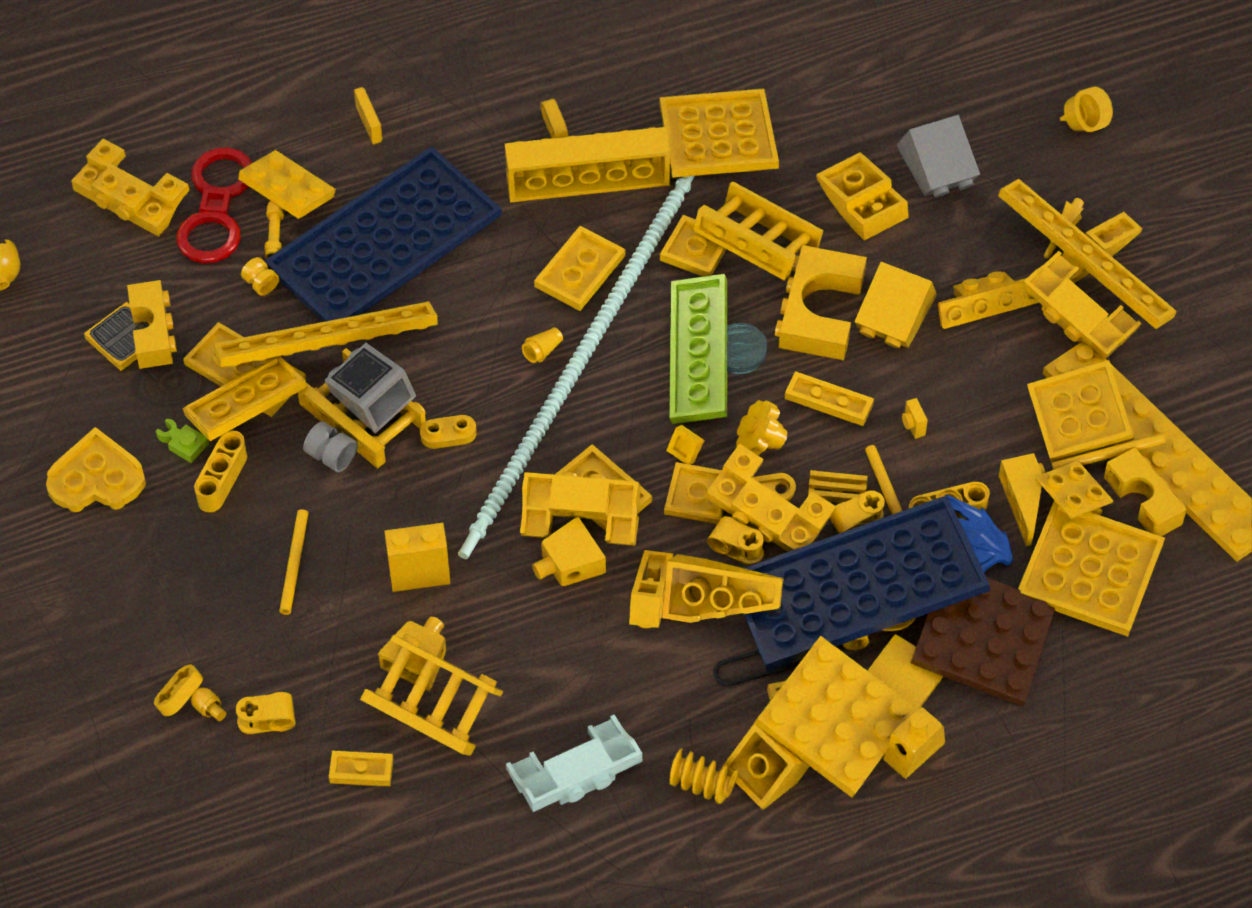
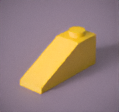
[999,453,1045,546]
[629,550,673,628]

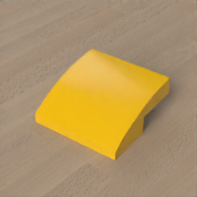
[867,634,944,709]

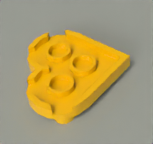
[46,427,146,512]

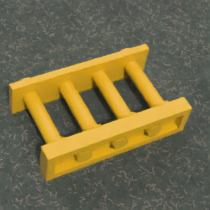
[693,181,823,281]
[298,348,426,469]
[360,634,503,756]

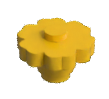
[736,400,787,455]

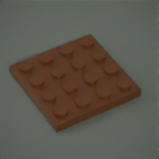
[911,577,1055,707]

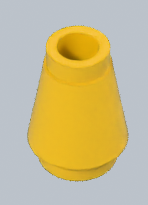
[522,327,563,363]

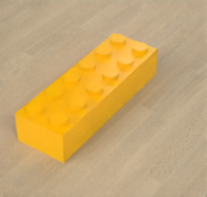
[505,127,670,202]

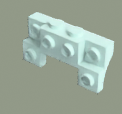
[506,715,642,812]

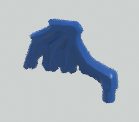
[945,495,1014,572]

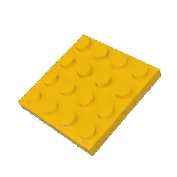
[660,89,779,178]
[1018,500,1165,637]
[754,636,917,798]

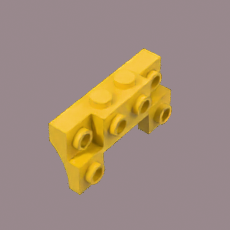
[71,139,190,237]
[1022,251,1141,359]
[705,444,836,552]
[520,472,641,546]

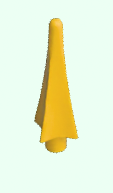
[1044,198,1084,259]

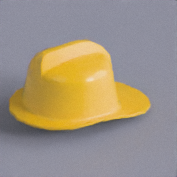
[1060,87,1113,132]

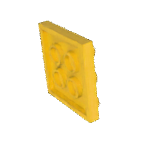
[1027,360,1134,462]

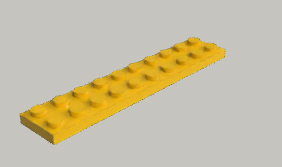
[1042,342,1252,562]

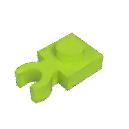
[156,419,209,463]

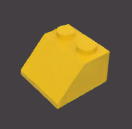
[721,724,810,809]

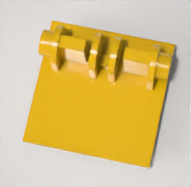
[1036,461,1113,519]

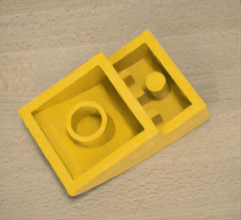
[816,152,909,241]

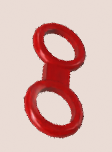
[176,147,252,264]

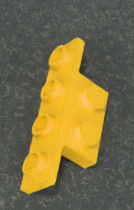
[938,271,1039,329]

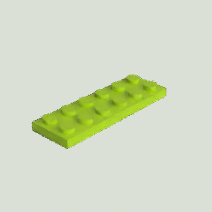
[669,274,727,424]

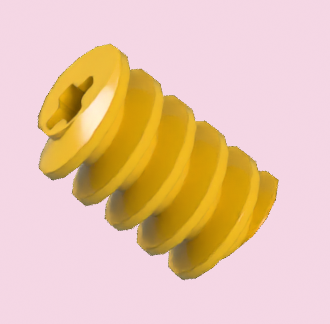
[670,748,739,804]

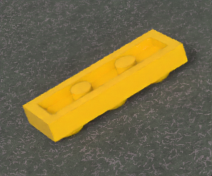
[785,371,874,426]

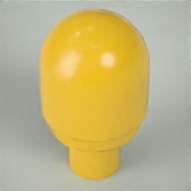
[191,687,226,721]

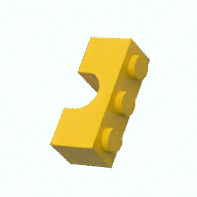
[127,280,177,369]
[1104,447,1187,536]

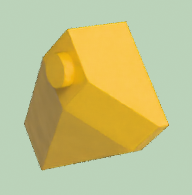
[662,554,783,623]

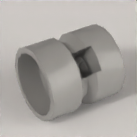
[303,421,358,473]

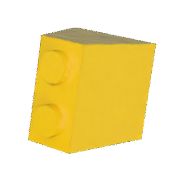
[855,262,937,349]
[385,523,451,592]

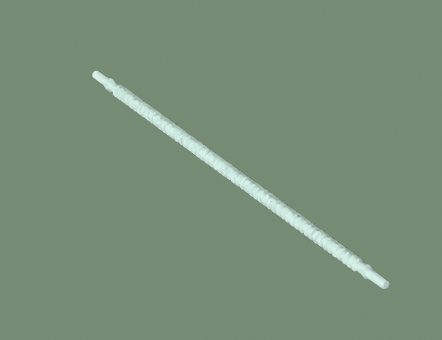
[458,176,695,559]

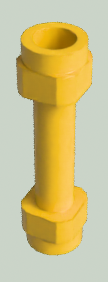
[265,201,284,259]

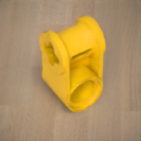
[829,491,885,534]
[707,516,764,566]
[236,692,295,735]

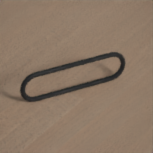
[713,650,801,686]

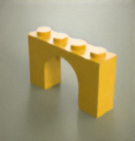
[775,245,867,361]

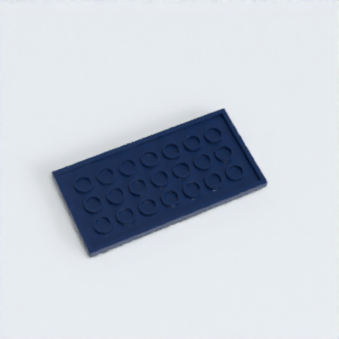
[265,146,502,322]
[743,495,990,671]

